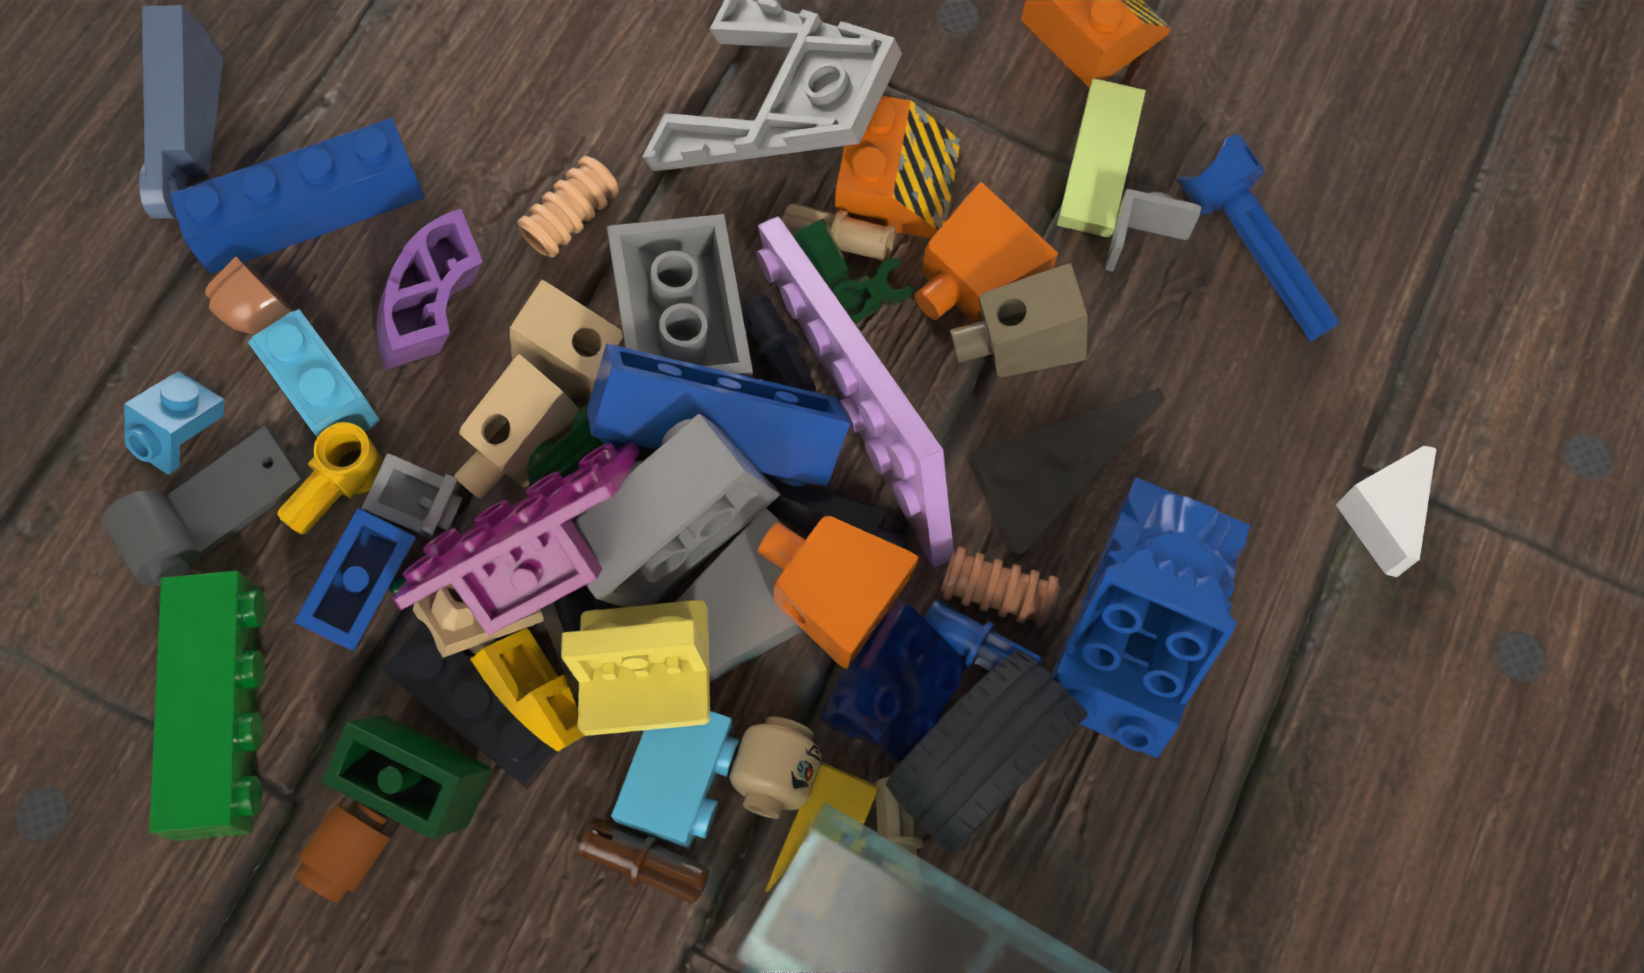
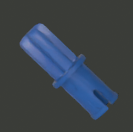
[919,599,1042,671]

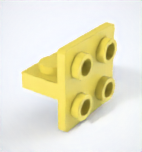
[561,600,710,736]

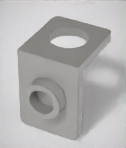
[1105,189,1201,272]

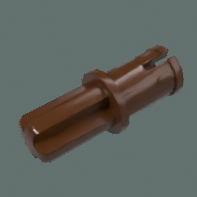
[578,817,709,903]

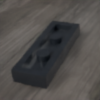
[382,623,559,789]

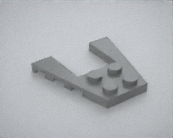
[642,0,902,171]

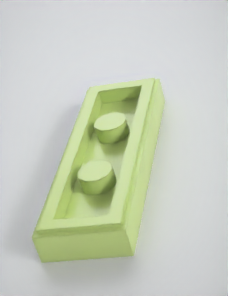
[1057,78,1146,238]

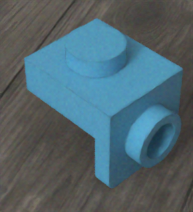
[124,371,225,474]

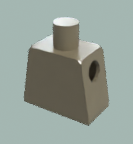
[950,263,1088,377]

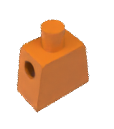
[915,182,1058,322]
[757,516,919,670]

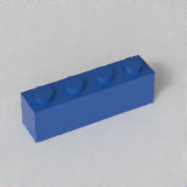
[169,118,425,274]
[587,343,851,487]

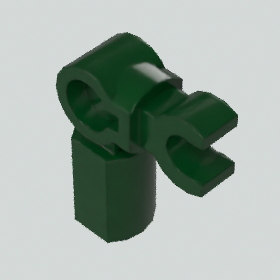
[792,219,915,325]

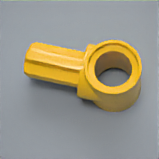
[277,422,384,535]

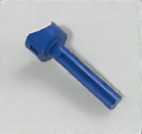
[1176,134,1340,342]

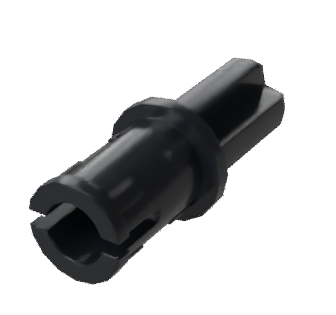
[741,295,816,392]

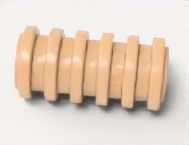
[517,156,619,258]

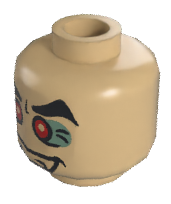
[729,716,822,819]

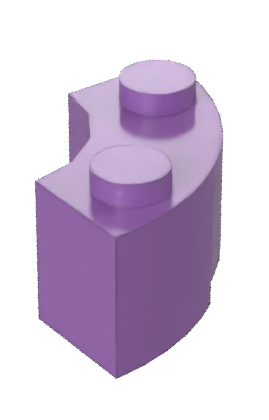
[376,208,483,370]

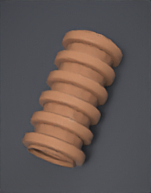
[940,546,1060,630]

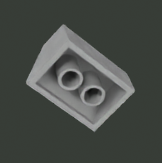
[607,214,753,377]
[570,414,781,607]

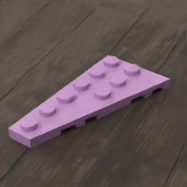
[756,216,954,568]

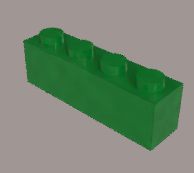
[149,571,266,841]

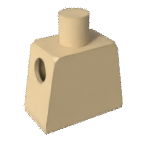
[510,280,624,404]
[454,354,580,500]

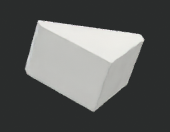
[1336,446,1436,577]

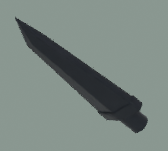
[762,473,908,549]

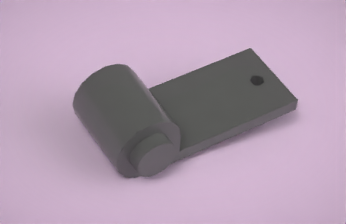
[101,425,305,587]

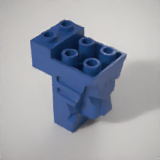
[1052,477,1250,759]

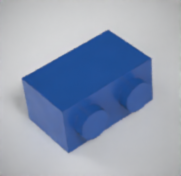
[294,508,416,652]

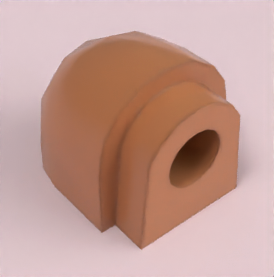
[205,256,294,334]

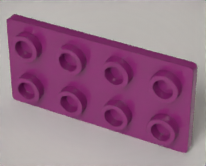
[392,441,640,636]

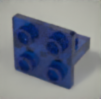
[819,601,967,765]

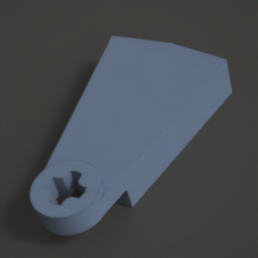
[139,5,223,219]

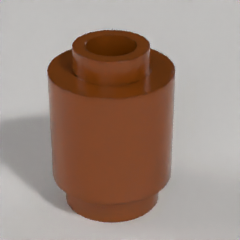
[294,800,391,903]

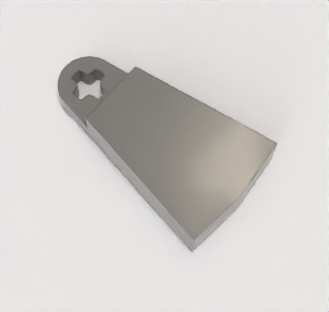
[676,508,803,683]

